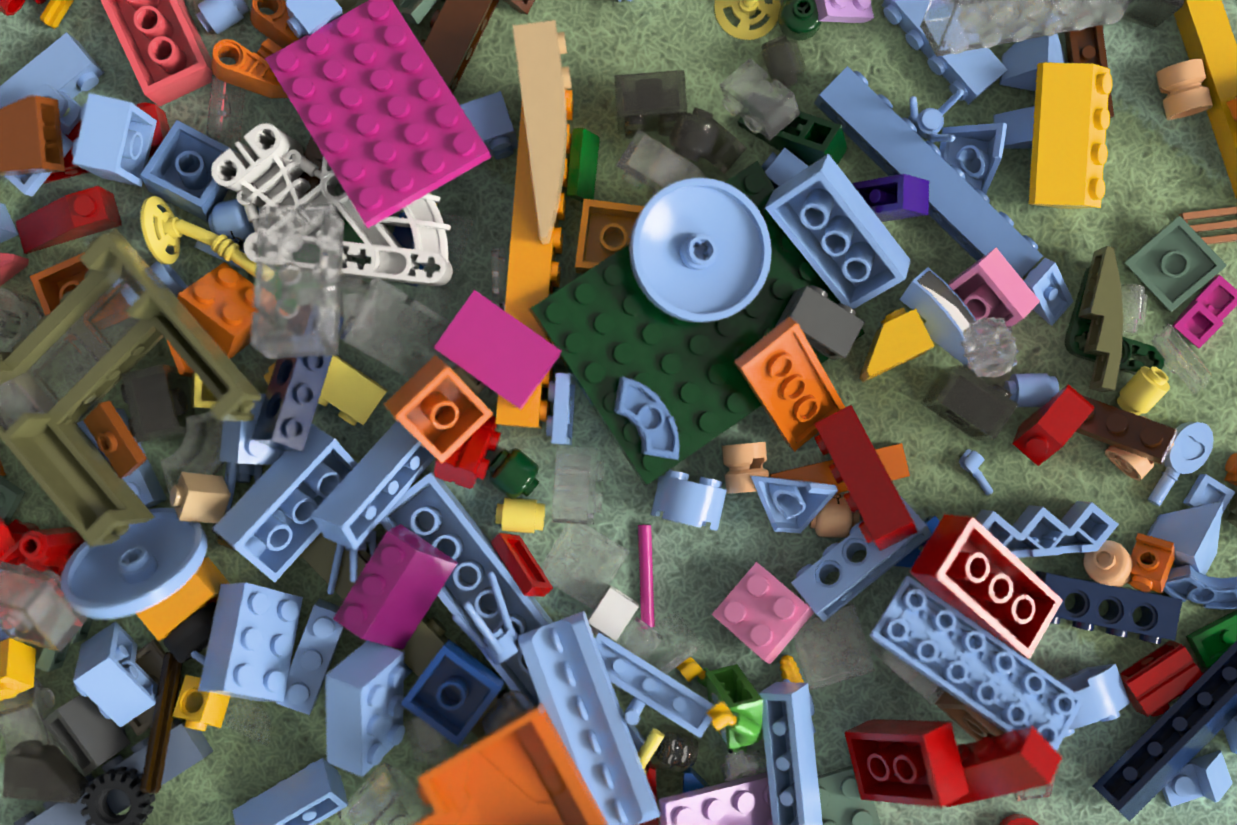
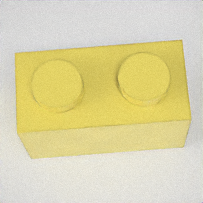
[318,353,388,426]

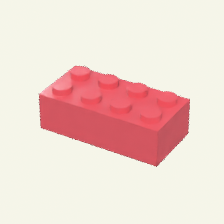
[101,0,218,107]

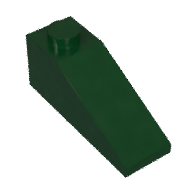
[737,96,848,166]

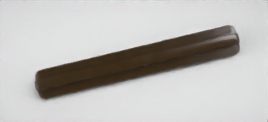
[140,652,183,794]

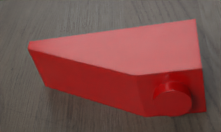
[15,186,122,254]

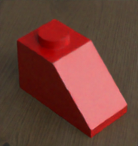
[1012,384,1094,466]

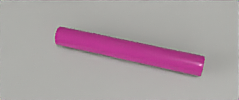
[638,524,655,628]

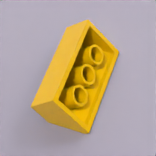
[1029,62,1112,209]

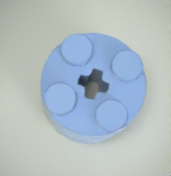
[651,469,727,531]

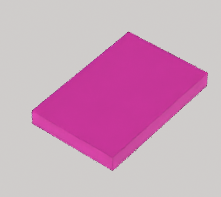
[434,290,562,410]

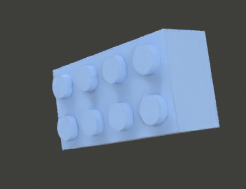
[765,154,911,309]
[212,424,358,582]

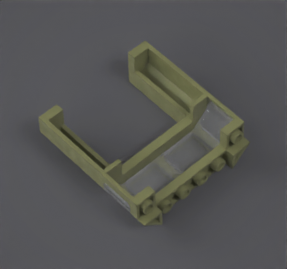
[0,228,262,547]

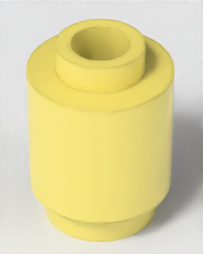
[1117,366,1170,416]
[495,497,545,534]

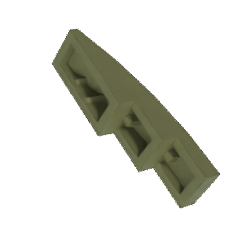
[1078,246,1123,392]

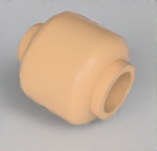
[809,494,860,539]
[1083,540,1133,587]

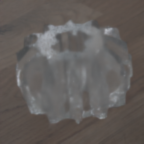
[961,317,1019,378]

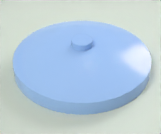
[630,178,771,323]
[60,507,207,619]

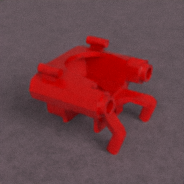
[0,518,85,629]

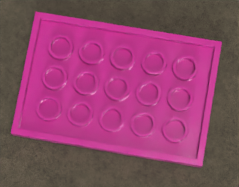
[265,0,491,228]

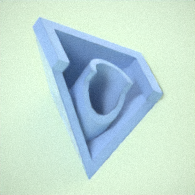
[999,12,1067,91]
[939,122,1007,194]
[750,475,839,533]
[1147,501,1223,575]

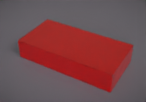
[491,533,553,597]

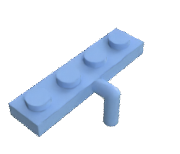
[595,632,715,739]

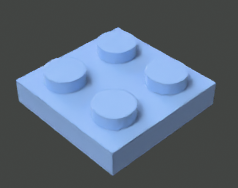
[546,373,576,445]

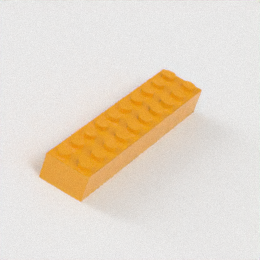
[496,89,574,429]

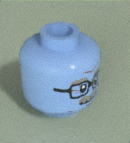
[208,199,263,244]

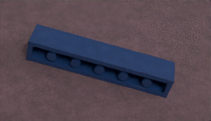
[1093,641,1237,822]

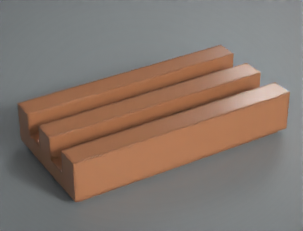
[1178,207,1237,245]

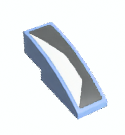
[899,267,993,373]

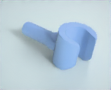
[959,449,993,496]

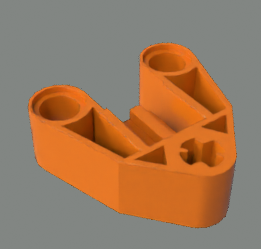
[211,0,304,98]

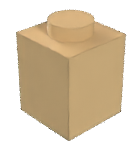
[170,472,231,524]

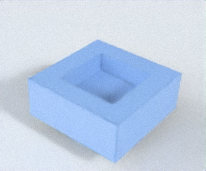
[1183,474,1235,514]

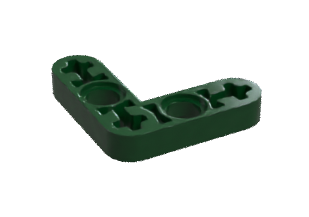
[1065,266,1165,375]

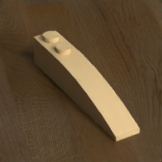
[513,20,572,244]

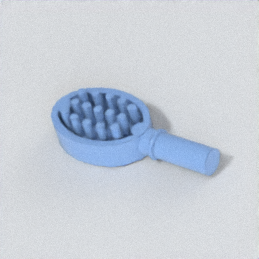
[1147,421,1214,506]

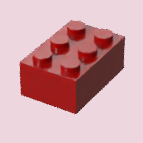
[844,719,969,808]

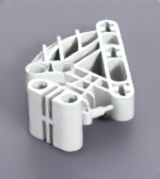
[211,123,453,286]

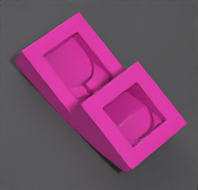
[1172,275,1237,349]

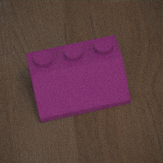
[333,524,458,650]

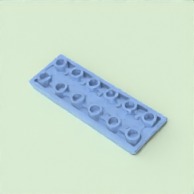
[870,576,1085,751]
[518,611,661,825]

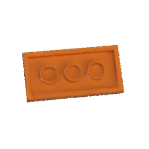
[734,316,845,452]

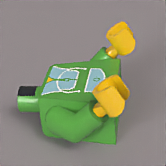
[676,657,763,755]

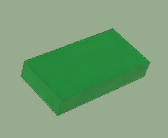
[566,128,600,202]

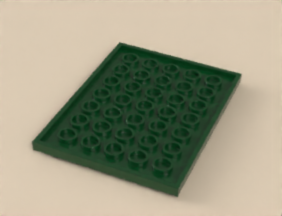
[529,160,865,485]

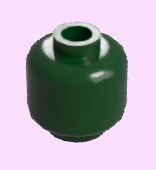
[778,0,821,41]
[488,448,539,499]

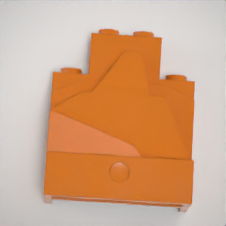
[409,702,609,825]

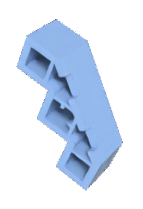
[974,501,1119,558]

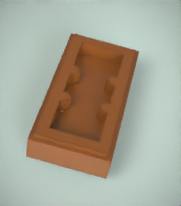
[83,400,147,479]

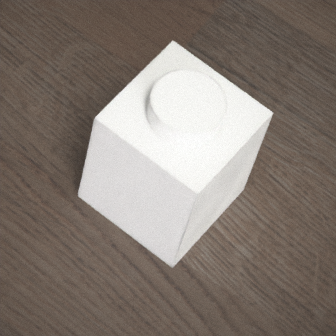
[588,585,639,641]

